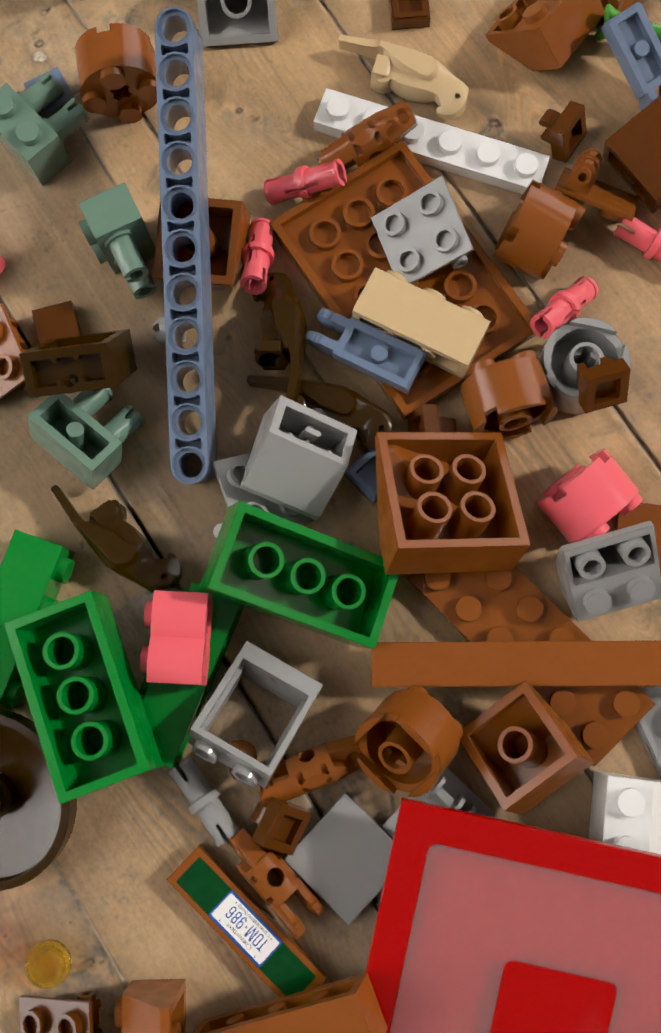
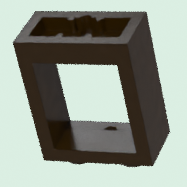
[19,329,137,398]

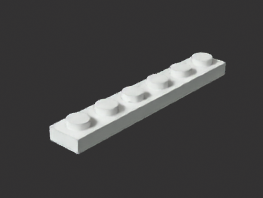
[313,88,550,194]

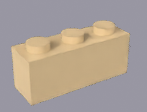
[352,267,491,379]

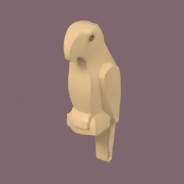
[338,34,469,120]

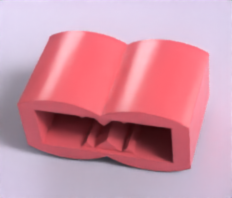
[140,590,213,686]

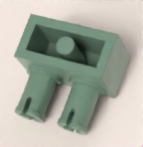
[0,71,90,186]
[78,182,156,299]
[27,388,145,490]

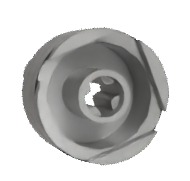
[537,317,630,414]

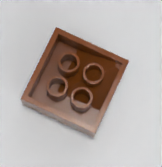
[375,432,530,575]

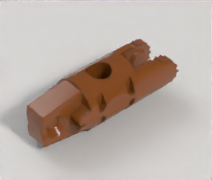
[318,101,418,170]
[257,735,361,806]
[228,828,326,940]

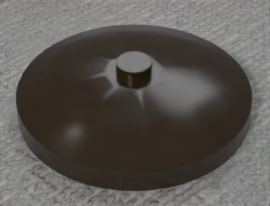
[0,709,77,891]

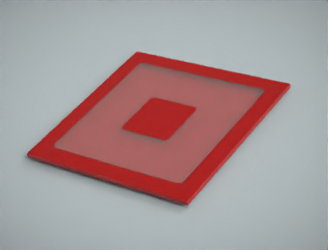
[365,797,661,1033]

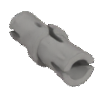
[168,756,241,847]

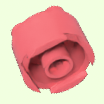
[536,448,643,543]

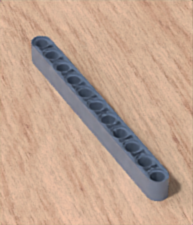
[154,7,217,485]

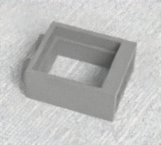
[188,641,323,788]

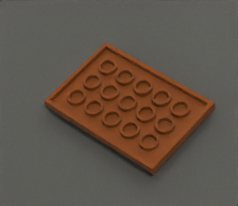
[269,140,536,421]

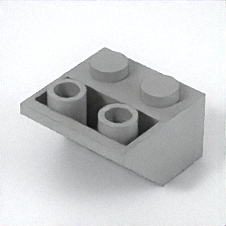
[240,395,357,520]
[555,521,661,622]

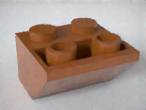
[485,0,604,71]

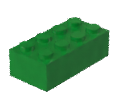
[199,501,399,649]
[4,590,163,805]

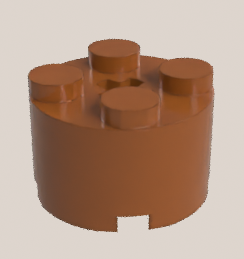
[75,23,157,123]
[493,179,585,280]
[460,350,557,441]
[355,685,463,797]

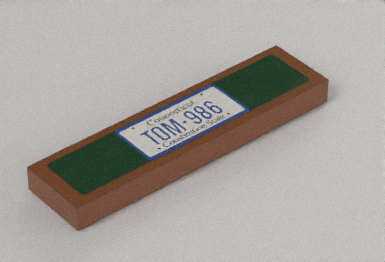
[166,844,326,998]

